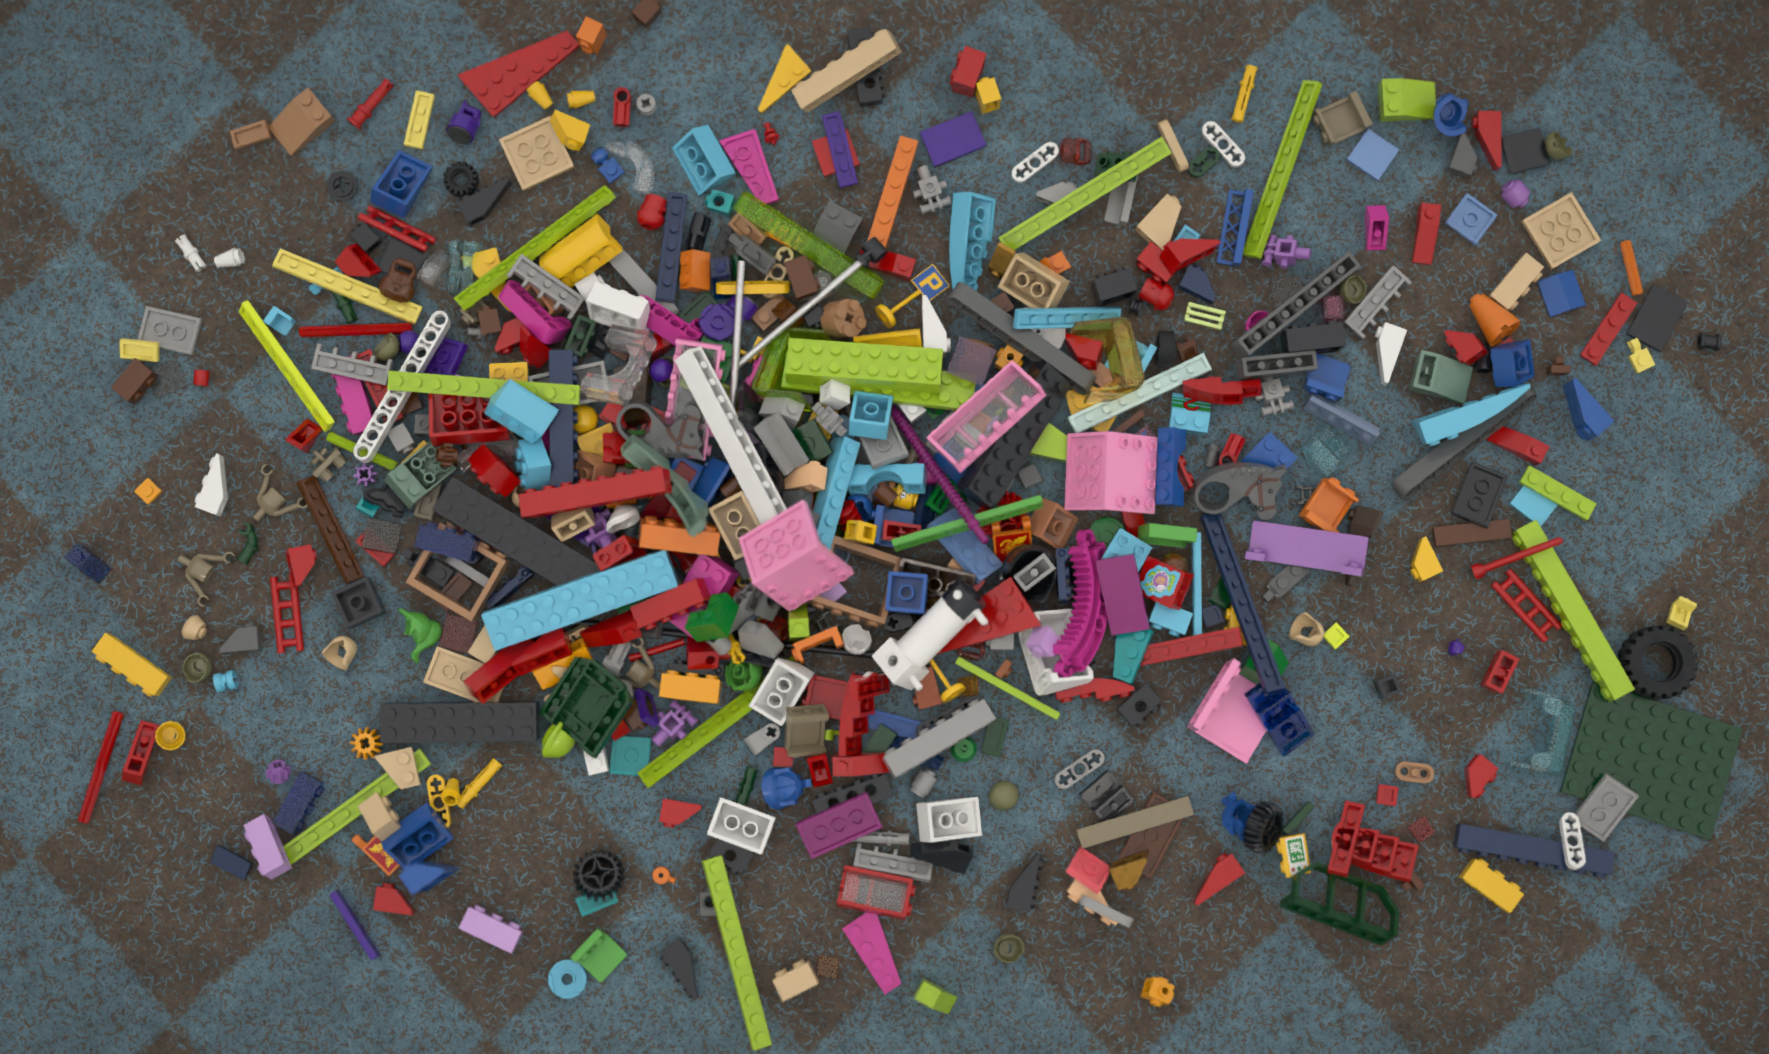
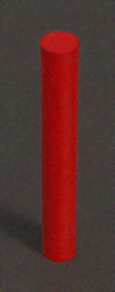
[628,638,685,662]

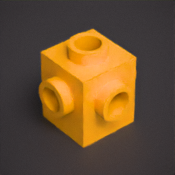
[994,344,1024,371]
[1140,977,1174,1007]

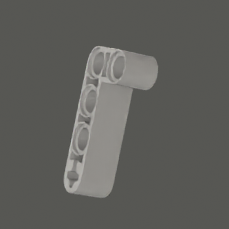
[707,582,755,655]

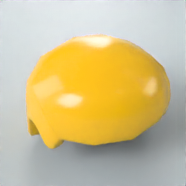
[575,405,598,435]
[155,721,185,751]

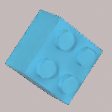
[849,391,893,440]
[514,437,551,491]

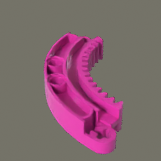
[1052,529,1108,678]

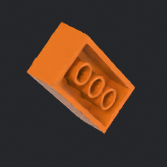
[638,516,720,556]

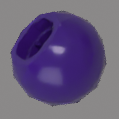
[399,330,419,354]
[650,359,673,382]

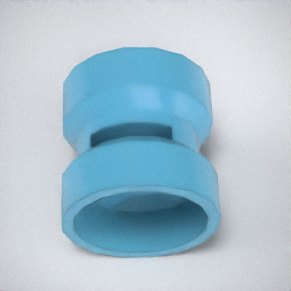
[213,670,238,693]

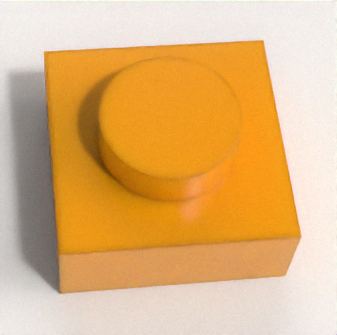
[134,478,163,505]

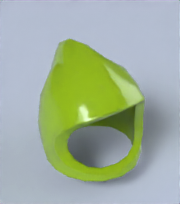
[542,722,575,758]

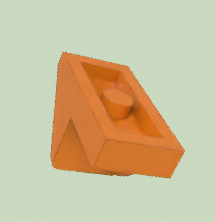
[1039,251,1071,274]

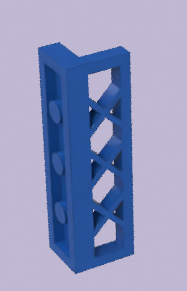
[1216,189,1254,267]

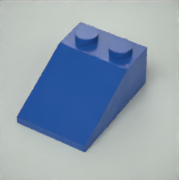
[370,150,433,219]
[1563,378,1614,441]
[1240,432,1297,469]

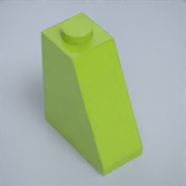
[1029,423,1067,463]
[788,603,809,642]
[914,978,957,1014]

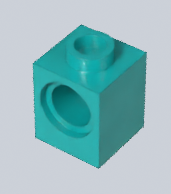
[705,189,735,217]

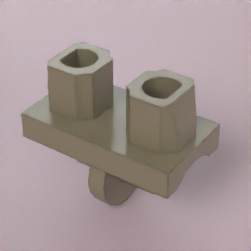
[311,447,346,482]

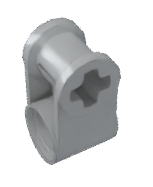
[744,723,781,756]

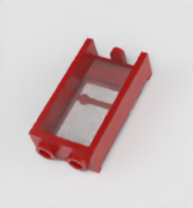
[836,865,916,921]

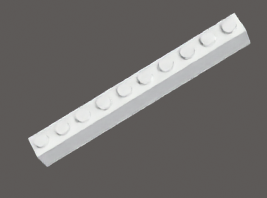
[675,346,787,525]

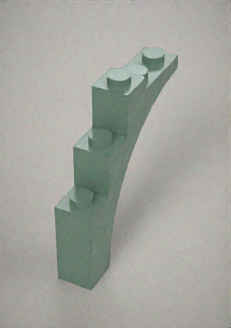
[621,434,709,538]

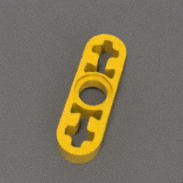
[427,775,451,828]

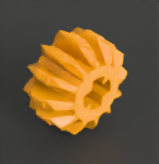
[350,727,384,760]

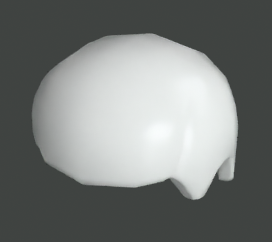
[842,624,872,655]

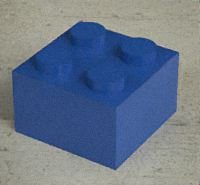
[885,571,929,615]

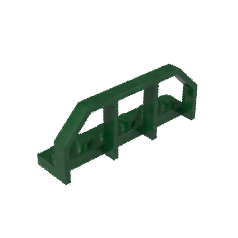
[1280,862,1399,946]

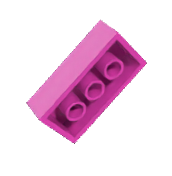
[670,554,740,638]

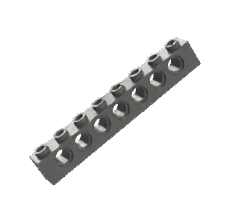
[1230,251,1361,358]

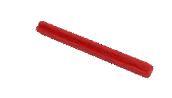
[299,323,413,337]
[78,711,124,824]

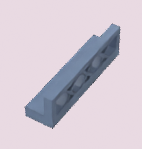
[1303,394,1380,446]

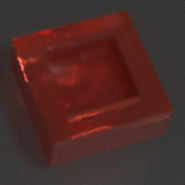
[1407,816,1435,843]

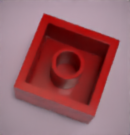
[950,46,987,98]
[467,443,520,498]

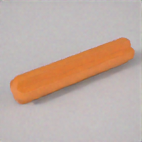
[1620,240,1643,296]

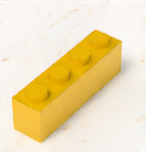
[91,633,172,697]

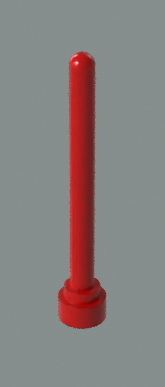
[1471,537,1563,580]

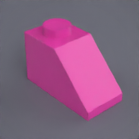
[1365,205,1389,250]

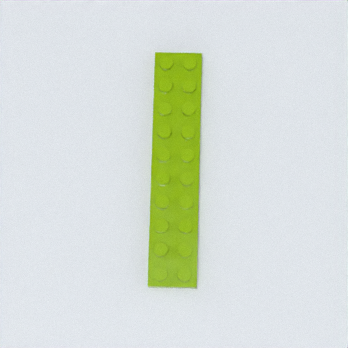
[781,351,977,411]

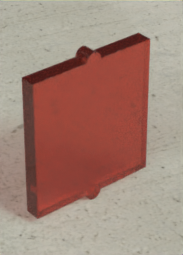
[439,614,478,654]

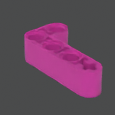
[498,280,572,344]
[639,295,704,352]

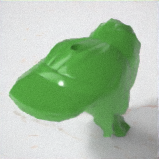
[398,608,442,664]

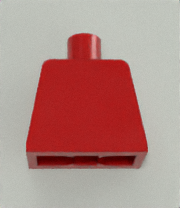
[686,635,730,670]

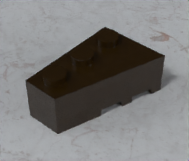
[614,359,654,428]

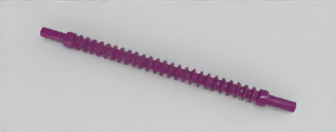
[891,403,989,544]

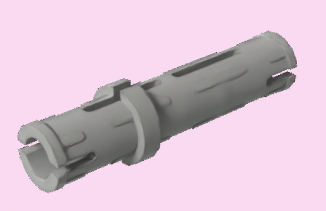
[851,830,909,846]

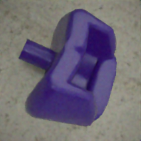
[1448,638,1465,656]

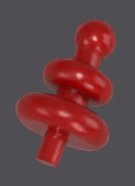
[764,122,780,145]

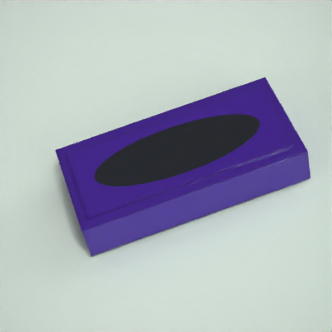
[635,688,659,727]

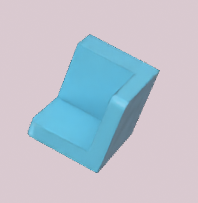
[263,306,296,336]

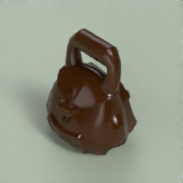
[379,257,417,303]

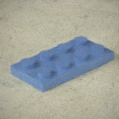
[927,507,1003,584]

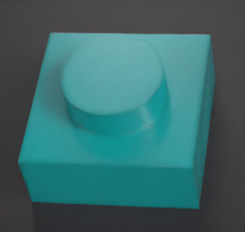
[356,496,380,518]

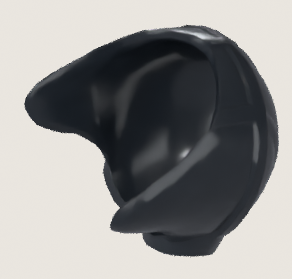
[998,544,1057,603]

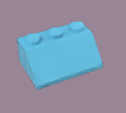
[672,125,735,196]
[484,379,558,444]

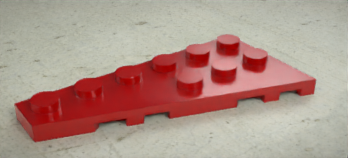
[457,31,580,118]
[936,577,1042,655]

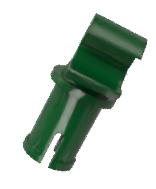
[237,522,259,565]

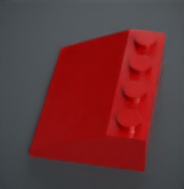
[429,378,510,446]

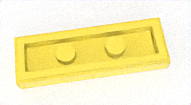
[404,91,435,150]

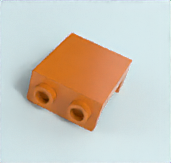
[1298,477,1359,533]
[791,626,844,665]

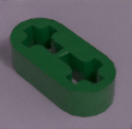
[1188,147,1220,178]

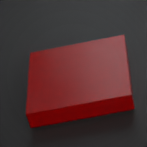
[812,129,860,177]

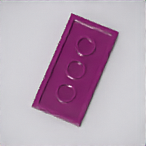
[1095,553,1150,636]
[795,791,883,859]

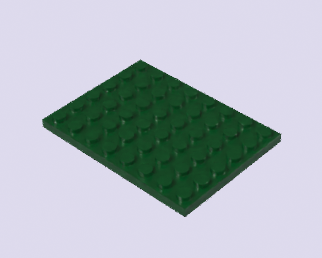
[1560,681,1742,840]

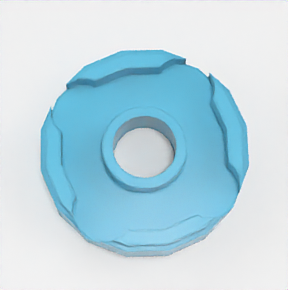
[548,959,587,999]

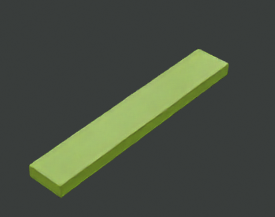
[955,657,1060,720]

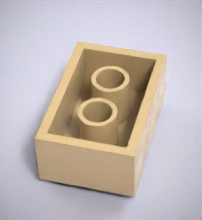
[998,253,1070,308]
[709,491,760,562]

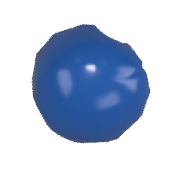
[845,494,873,522]

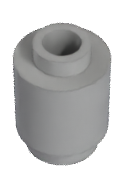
[910,768,937,798]

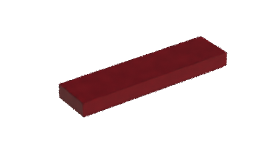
[638,460,697,524]

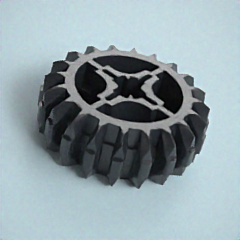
[1243,801,1284,854]
[573,849,626,902]

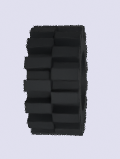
[443,161,479,198]

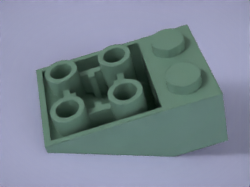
[1408,350,1473,404]
[384,441,456,510]

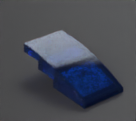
[1244,682,1315,757]

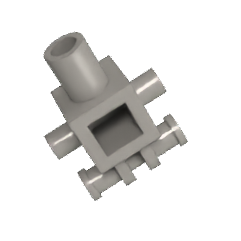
[913,165,952,215]
[1255,377,1294,417]

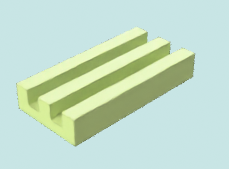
[1184,302,1226,330]

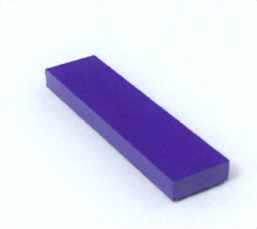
[822,111,858,189]
[330,890,381,960]

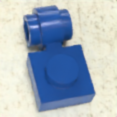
[590,147,625,184]

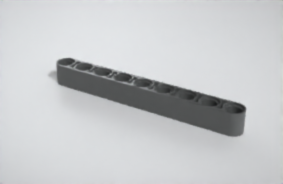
[948,282,1096,395]
[1392,382,1537,500]

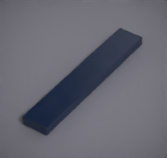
[655,192,687,303]

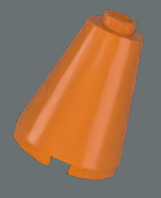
[1469,293,1521,347]

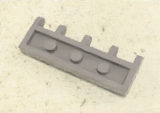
[506,254,585,320]
[1343,265,1412,340]
[311,343,393,386]
[853,842,933,883]

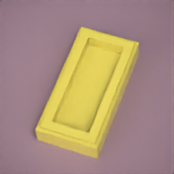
[120,338,159,362]

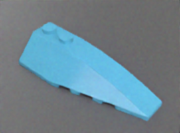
[949,192,996,291]
[1412,383,1531,446]

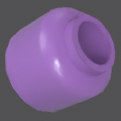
[1501,179,1530,208]

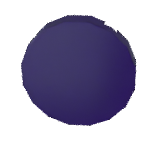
[699,304,735,342]

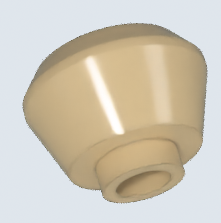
[182,615,207,640]

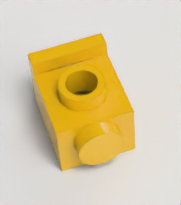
[844,520,877,544]

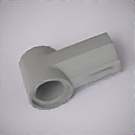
[602,642,632,677]

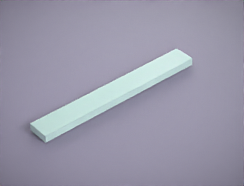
[1067,353,1212,433]

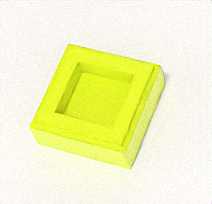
[1323,622,1350,650]

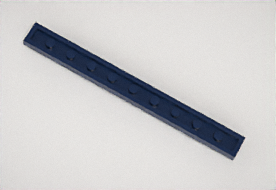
[1200,513,1285,694]

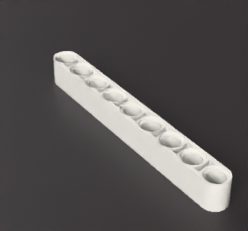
[353,311,451,463]

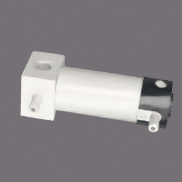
[872,578,988,691]

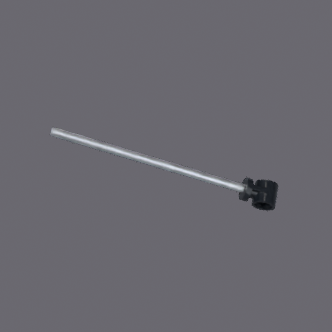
[739,237,888,369]
[718,261,745,451]

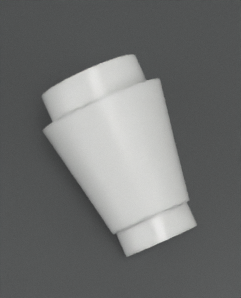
[214,248,245,268]

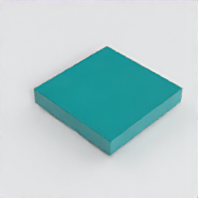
[609,736,651,776]

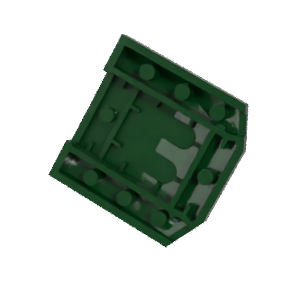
[539,657,634,758]

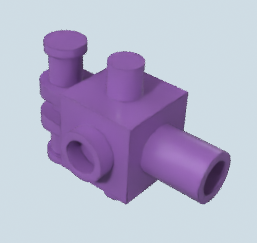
[1262,235,1311,269]
[584,508,617,548]
[651,699,699,747]

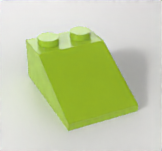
[1378,78,1436,122]

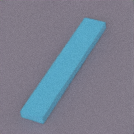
[1013,307,1121,329]
[1191,532,1202,636]

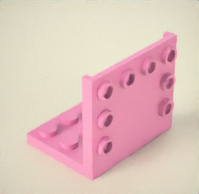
[1064,431,1158,514]
[739,500,854,612]
[1187,659,1286,764]

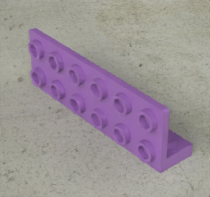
[1245,521,1369,576]

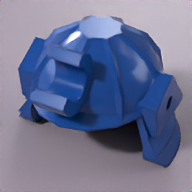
[1434,93,1469,136]
[761,767,811,810]
[1221,792,1256,841]

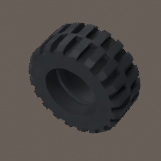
[1618,625,1698,700]

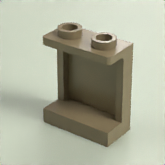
[1312,91,1373,147]
[784,704,829,758]

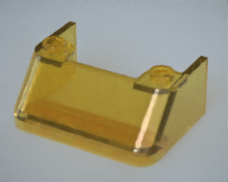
[1069,317,1145,404]

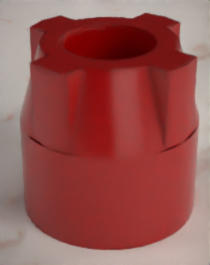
[193,370,210,387]

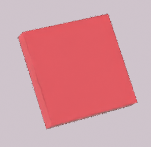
[1065,846,1110,894]

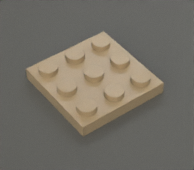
[499,116,575,191]
[1521,192,1601,270]

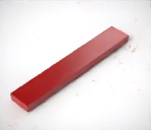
[1140,627,1244,666]

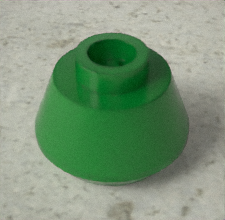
[951,737,977,762]

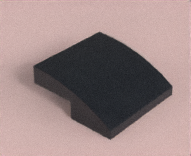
[1501,128,1550,174]
[378,236,429,284]
[1079,769,1135,822]

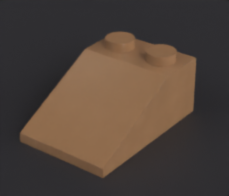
[268,88,336,156]

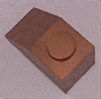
[912,666,942,710]

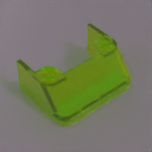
[752,327,832,411]

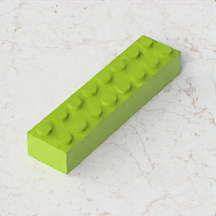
[785,338,943,393]

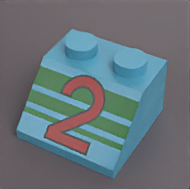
[1168,393,1210,436]

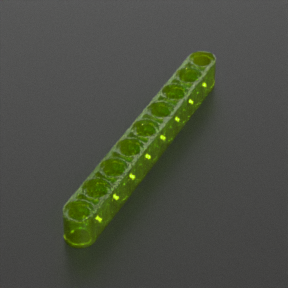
[733,191,885,299]

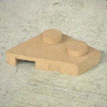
[375,747,421,789]

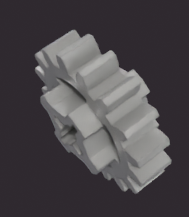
[811,402,848,437]

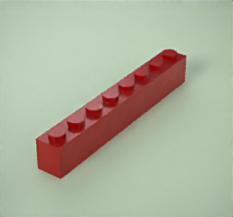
[518,466,672,519]

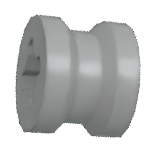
[637,94,656,116]

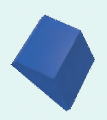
[1537,270,1586,317]

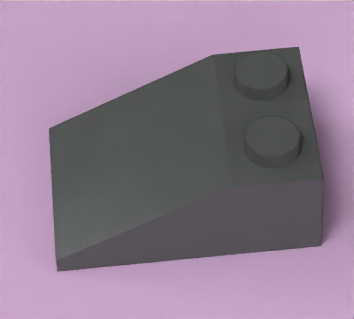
[803,200,863,271]

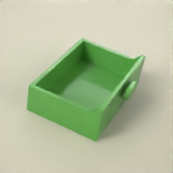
[1137,523,1197,548]

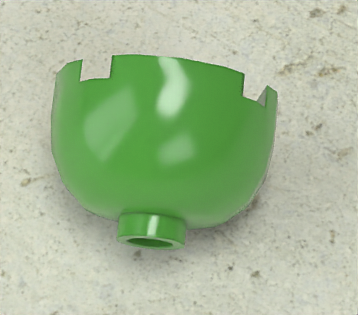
[725,657,763,691]

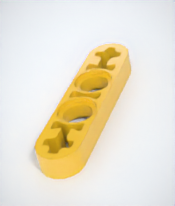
[716,280,790,294]

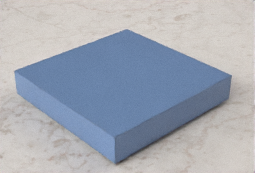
[1346,129,1399,181]
[1444,193,1497,246]

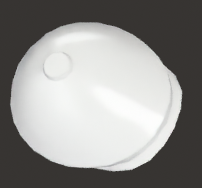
[606,505,640,533]

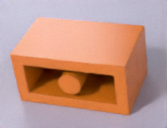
[576,17,607,55]
[679,249,710,293]

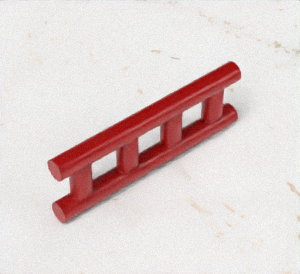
[358,205,437,252]
[1491,568,1562,643]
[270,575,304,654]

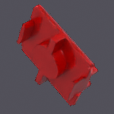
[603,431,631,465]

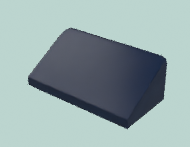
[210,845,254,880]

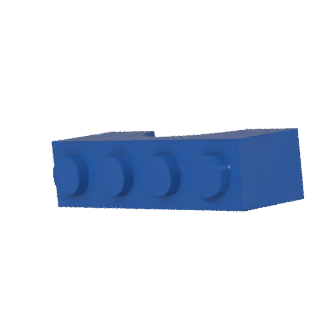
[1155,427,1186,507]

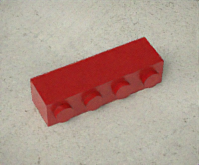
[630,578,711,631]
[463,639,534,704]

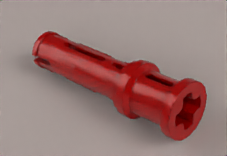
[347,78,394,130]

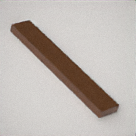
[297,475,365,585]

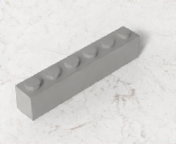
[882,699,996,780]

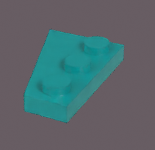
[1113,629,1154,685]

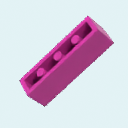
[331,355,374,437]

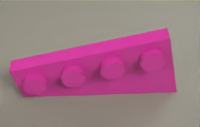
[719,129,779,207]
[842,912,901,994]

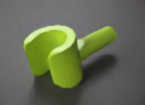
[824,729,839,741]

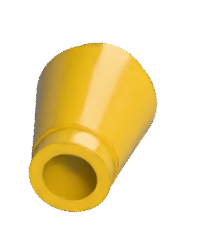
[527,81,553,110]
[566,91,595,109]
[441,778,460,806]

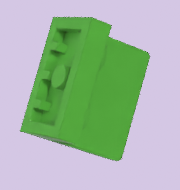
[570,928,627,983]

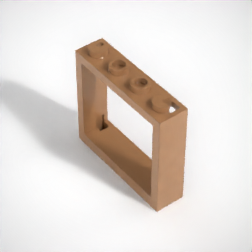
[406,521,510,622]
[808,535,901,627]

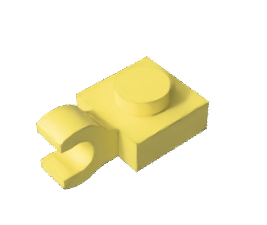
[1627,338,1655,374]

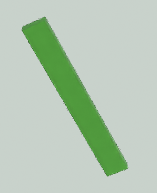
[891,495,1043,552]

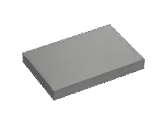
[137,306,202,356]
[1574,773,1639,842]

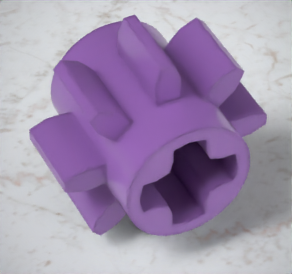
[353,463,379,487]
[266,760,291,784]

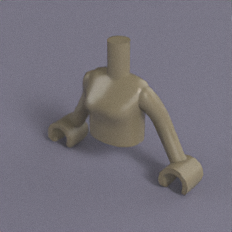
[253,464,308,521]
[177,552,237,607]
[622,636,661,690]

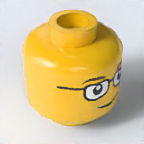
[892,484,919,510]

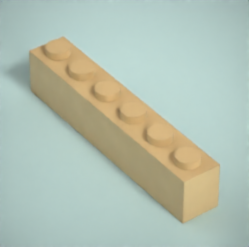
[791,29,902,113]

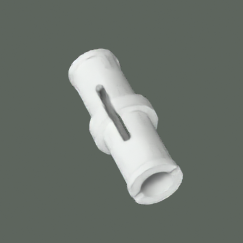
[175,235,207,272]

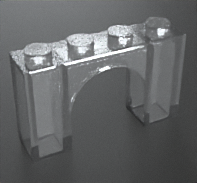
[580,324,657,406]

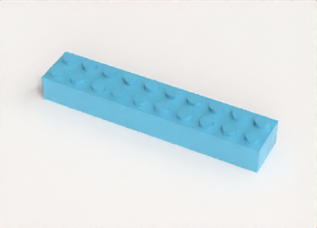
[481,550,680,651]

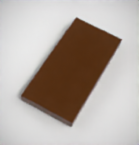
[1117,792,1184,879]

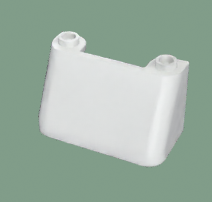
[1018,609,1094,696]

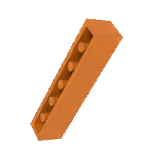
[868,135,918,248]

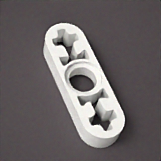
[1202,121,1245,168]
[1012,142,1059,183]
[1559,812,1586,870]

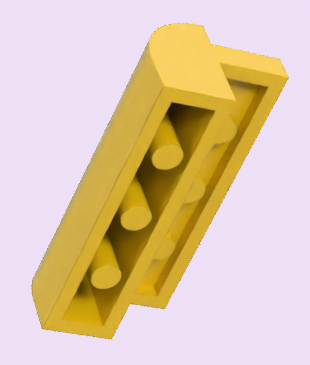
[539,214,623,288]

